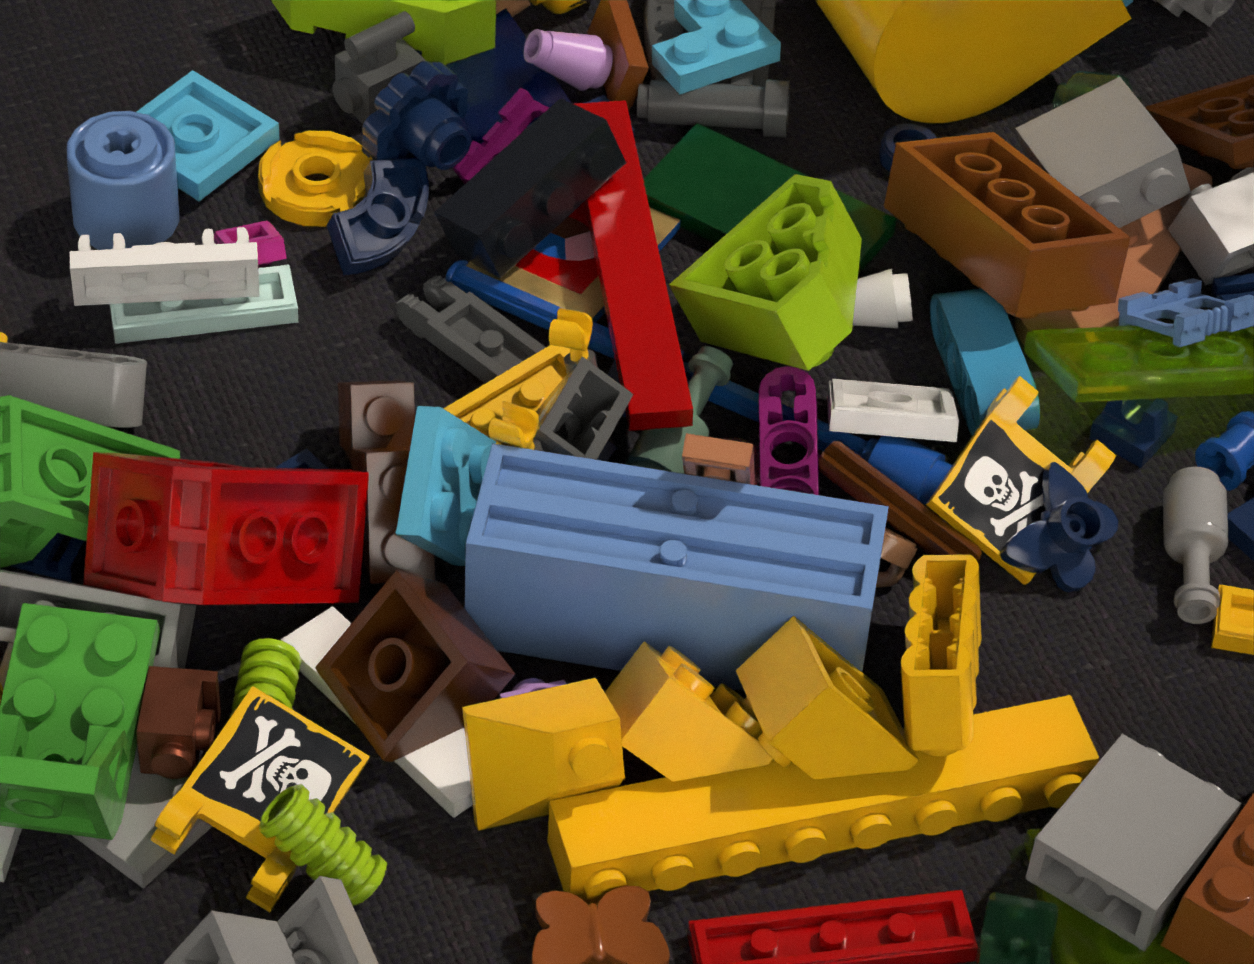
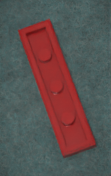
[687,890,978,964]

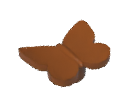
[532,886,670,964]

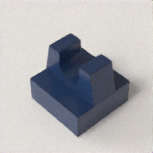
[1089,380,1178,468]

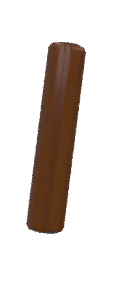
[818,440,982,562]

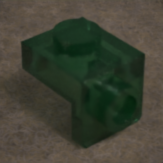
[976,892,1058,964]

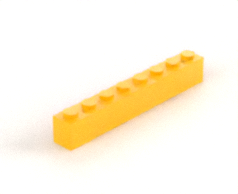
[547,695,1100,904]

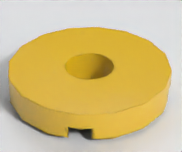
[258,130,373,227]

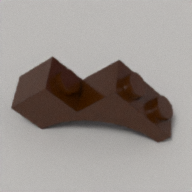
[338,380,435,584]

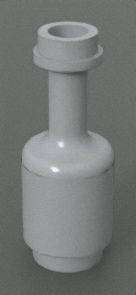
[1163,467,1228,624]

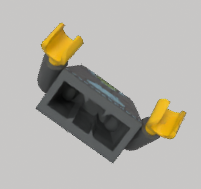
[489,308,634,460]

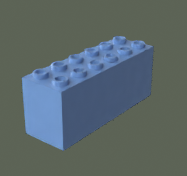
[465,443,889,691]

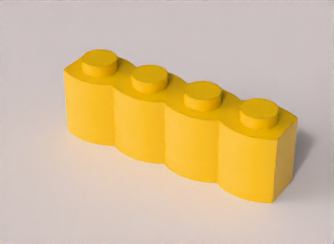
[901,554,982,756]

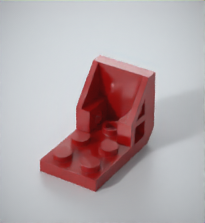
[83,452,369,605]

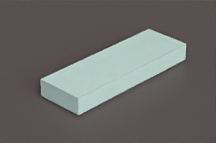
[109,265,298,344]

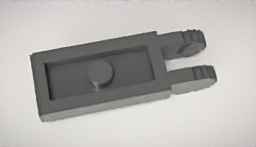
[395,275,546,383]

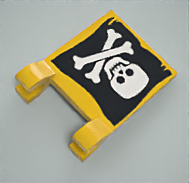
[926,376,1116,585]
[151,686,370,912]

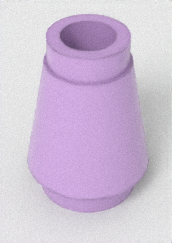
[524,29,613,91]

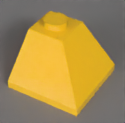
[462,678,625,831]

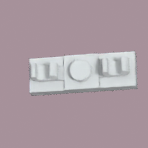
[70,227,260,306]

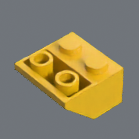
[605,641,773,782]

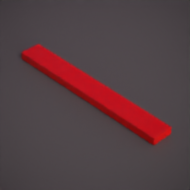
[574,100,693,431]

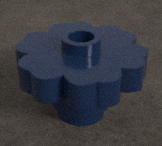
[362,61,472,170]

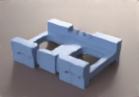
[1118,278,1254,347]

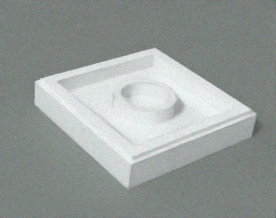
[827,379,959,442]

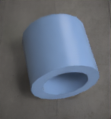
[67,111,180,250]

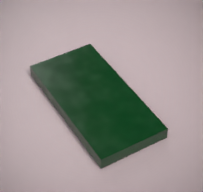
[643,123,897,275]

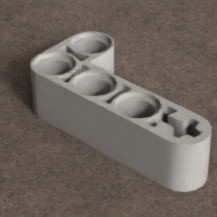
[0,342,147,427]

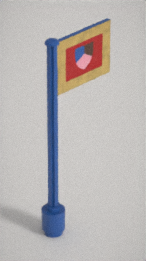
[446,202,953,513]

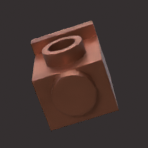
[136,666,221,779]

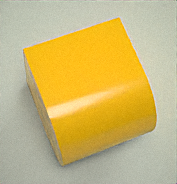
[815,0,1132,123]

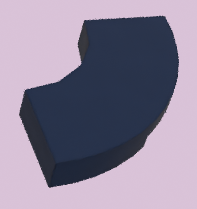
[327,158,429,276]

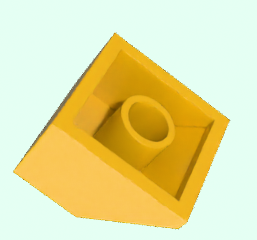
[736,616,919,780]

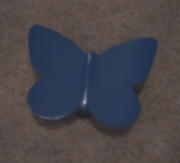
[1000,462,1118,592]

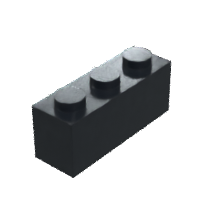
[434,98,626,278]

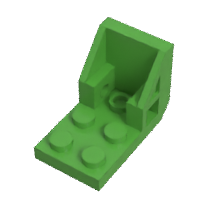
[0,395,180,568]
[0,603,160,840]

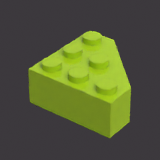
[271,0,496,65]
[669,174,862,371]

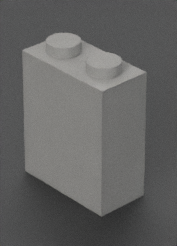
[1015,77,1191,228]
[1025,734,1241,951]

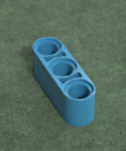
[930,288,1040,436]

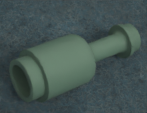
[625,346,733,474]

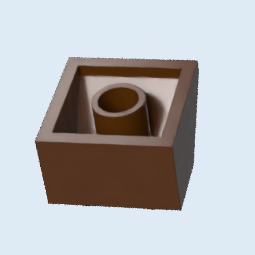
[315,570,515,762]

